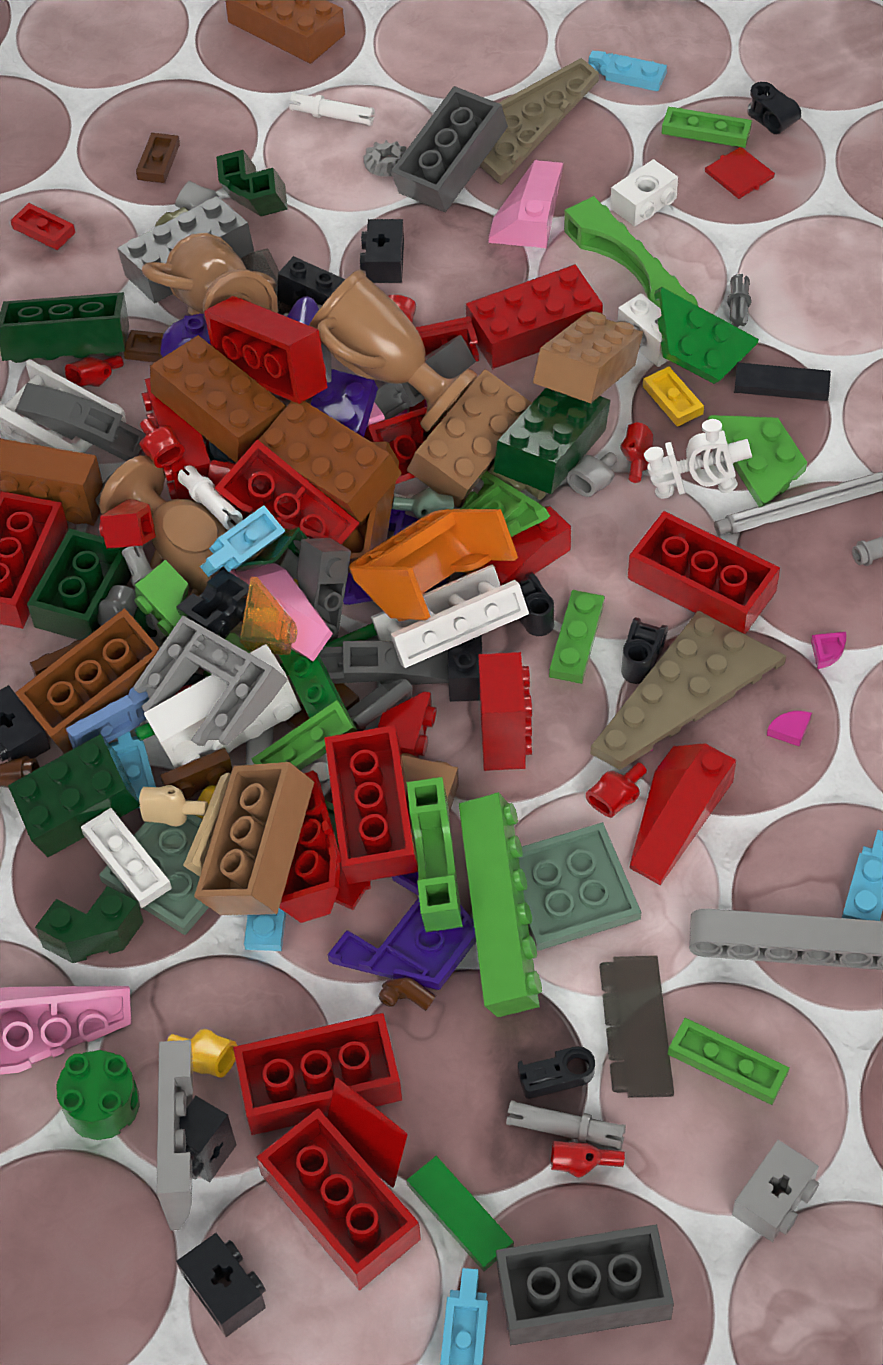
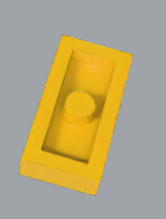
[643,366,704,427]

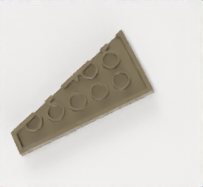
[480,58,599,185]
[590,611,786,770]

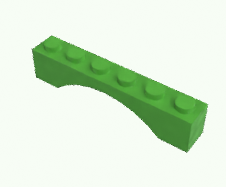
[564,196,698,308]

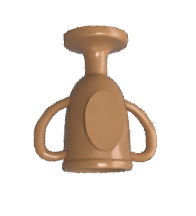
[142,233,278,321]
[309,269,478,433]
[99,455,265,598]

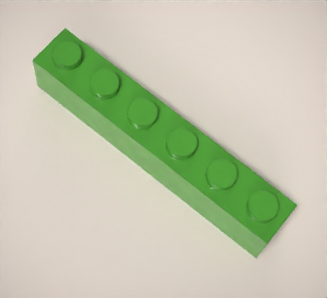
[459,792,542,1017]

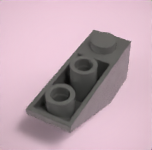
[297,538,351,643]

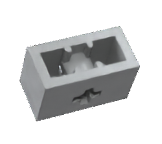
[732,1140,820,1242]

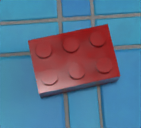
[478,652,532,771]

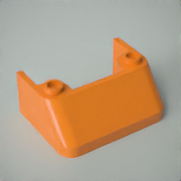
[349,509,518,621]

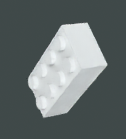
[144,644,301,768]

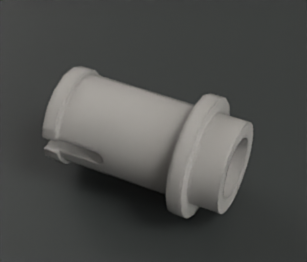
[852,536,883,566]

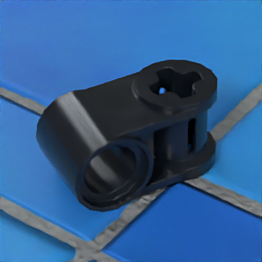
[747,82,801,134]
[518,572,554,636]
[621,617,668,684]

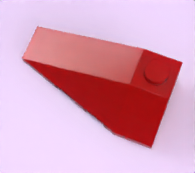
[364,406,452,485]
[214,439,360,545]
[279,770,341,923]

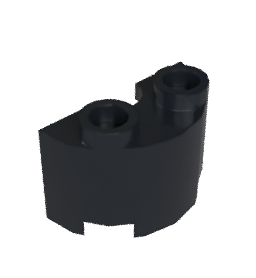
[176,569,255,639]

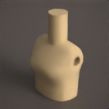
[139,785,208,827]

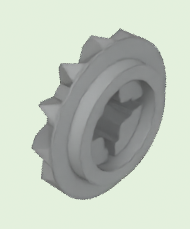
[363,140,407,176]

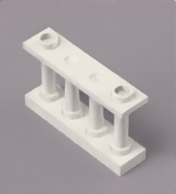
[0,359,127,453]
[371,565,529,668]

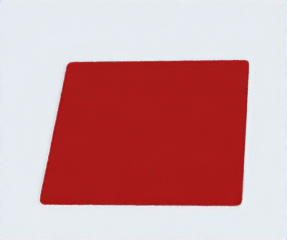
[327,1077,408,1188]

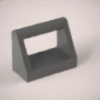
[347,679,413,731]

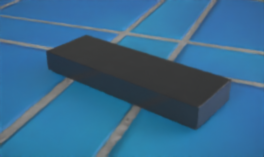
[734,362,831,401]

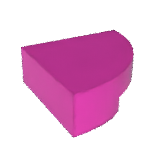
[811,632,846,669]
[767,711,812,747]

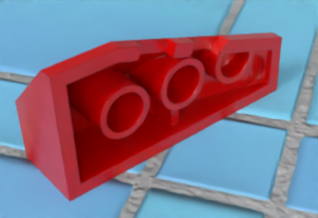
[460,506,571,586]
[630,743,736,886]

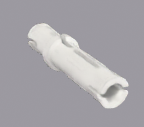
[289,92,375,126]
[178,465,243,530]

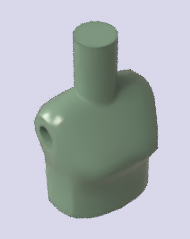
[392,488,454,518]

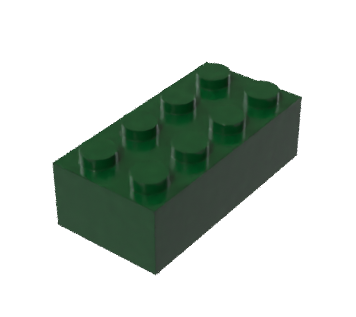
[0,292,129,363]
[493,388,611,494]

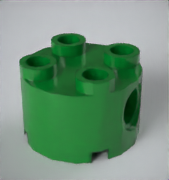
[56,1050,140,1140]

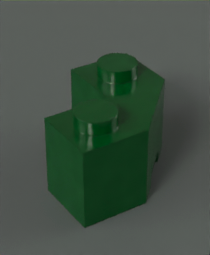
[216,150,288,216]
[35,886,144,963]

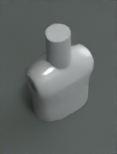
[175,181,219,211]
[567,452,617,497]

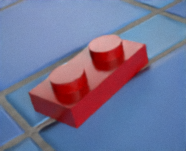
[10,203,76,250]

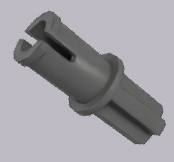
[727,274,752,328]

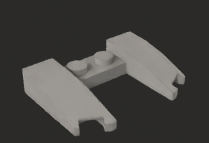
[134,616,288,746]
[157,1040,193,1230]

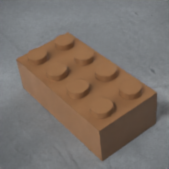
[533,312,643,403]
[407,369,532,508]
[194,762,314,915]

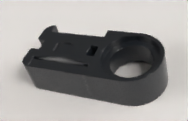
[518,1046,595,1099]

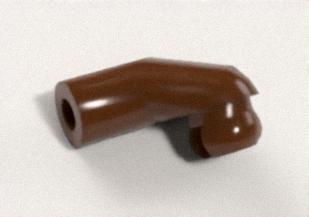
[378,977,436,1011]

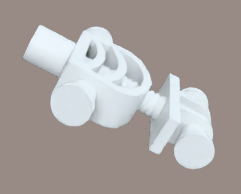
[644,419,752,499]

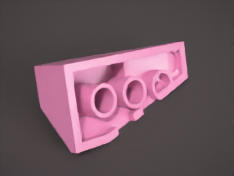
[489,160,563,248]
[230,563,333,661]
[0,986,131,1075]

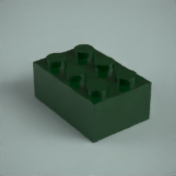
[27,528,132,640]
[8,734,140,857]

